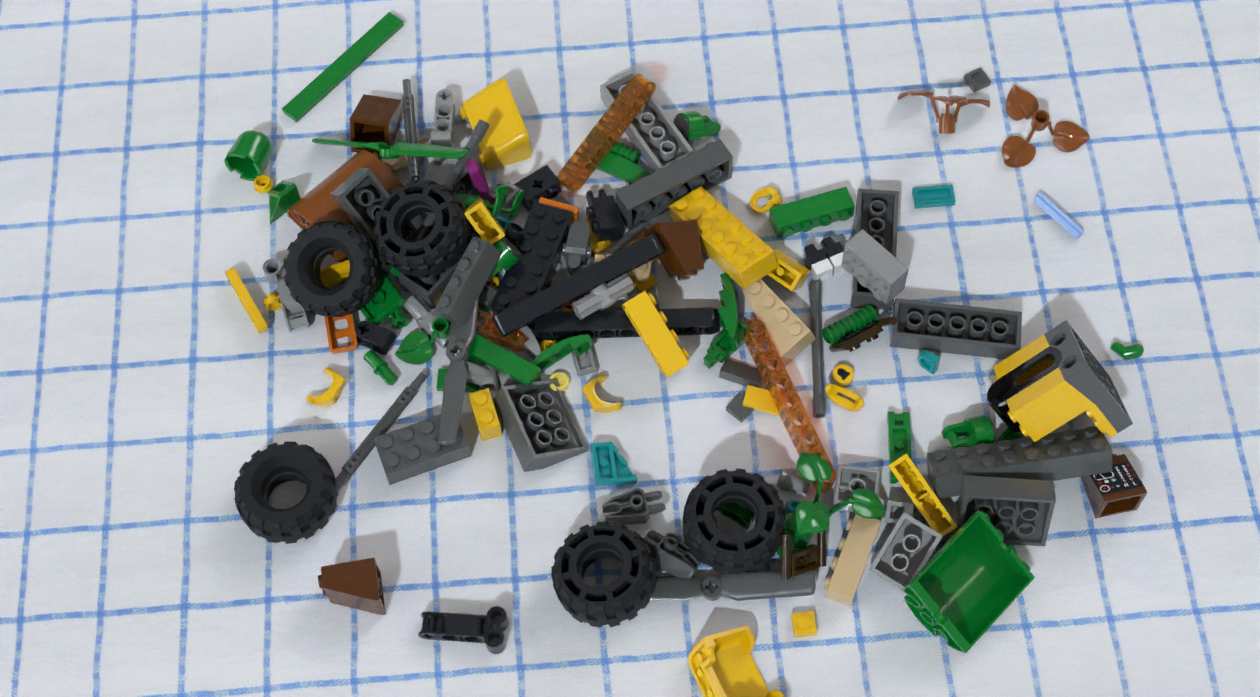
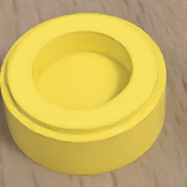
[549,372,570,392]

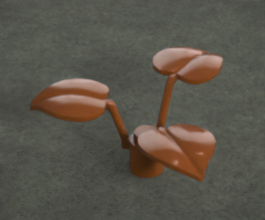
[1002,85,1090,168]
[898,90,990,134]

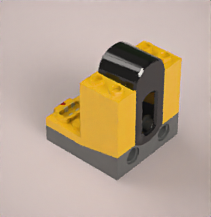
[986,320,1133,442]

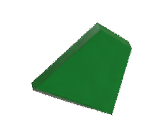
[267,181,301,224]

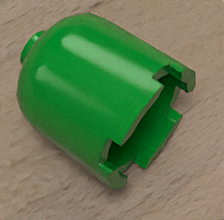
[224,130,273,181]

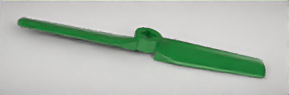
[312,138,469,159]

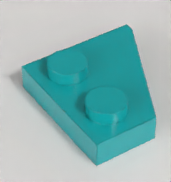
[590,442,637,486]

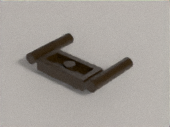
[829,317,897,352]
[781,531,826,579]

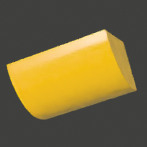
[464,198,505,245]

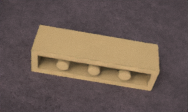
[823,514,881,607]

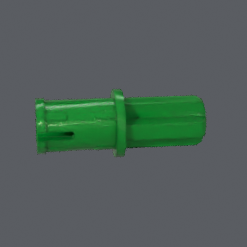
[363,350,398,385]

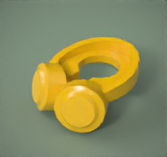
[750,186,783,213]

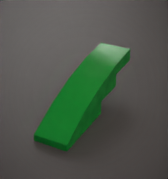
[717,273,739,351]

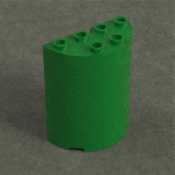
[903,511,1035,653]

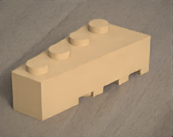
[742,279,816,366]

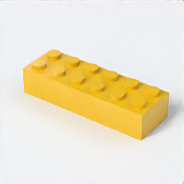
[668,186,777,289]

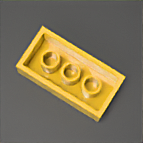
[622,291,690,378]

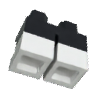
[804,236,846,283]

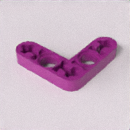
[465,159,494,205]

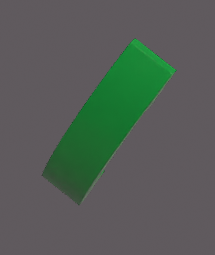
[577,147,650,185]
[519,334,594,384]

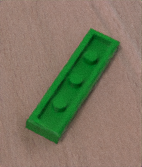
[469,334,541,387]

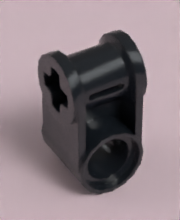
[355,321,397,355]

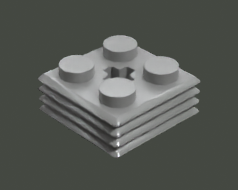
[832,464,881,512]

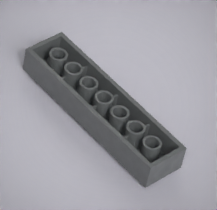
[927,426,1112,499]

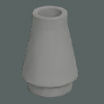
[777,470,811,494]

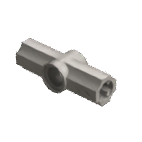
[572,273,635,320]
[404,295,451,349]

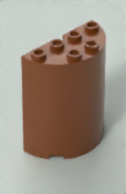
[287,150,404,263]

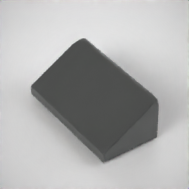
[719,359,766,388]

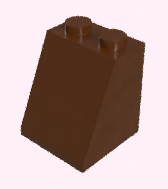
[644,220,704,281]
[318,558,386,615]

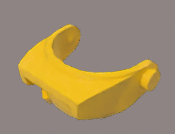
[306,367,346,406]
[582,374,623,413]
[825,383,865,412]

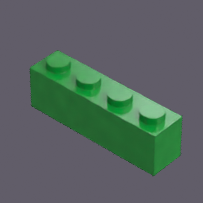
[769,187,855,238]

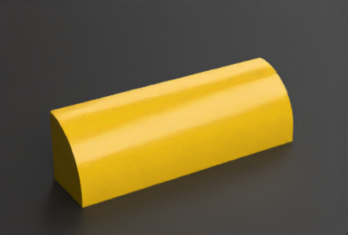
[888,453,957,537]

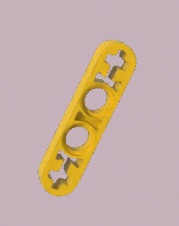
[224,267,268,334]

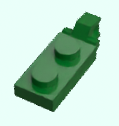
[703,320,754,369]

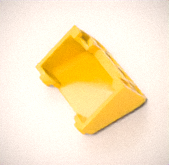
[459,78,532,172]
[688,625,785,697]

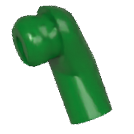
[1110,341,1144,360]

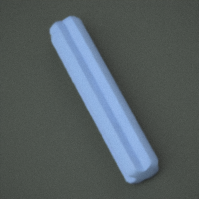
[1034,193,1084,238]

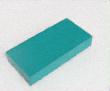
[912,185,956,209]

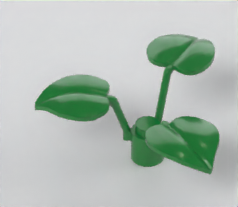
[465,185,524,221]
[395,317,486,366]
[795,452,886,535]

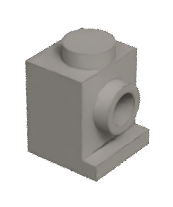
[882,500,916,525]

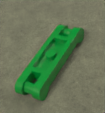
[887,412,912,484]

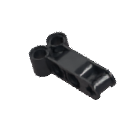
[418,606,509,654]

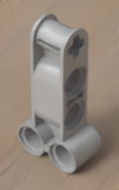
[431,89,455,162]
[263,254,310,332]

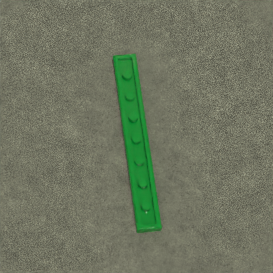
[282,12,404,123]

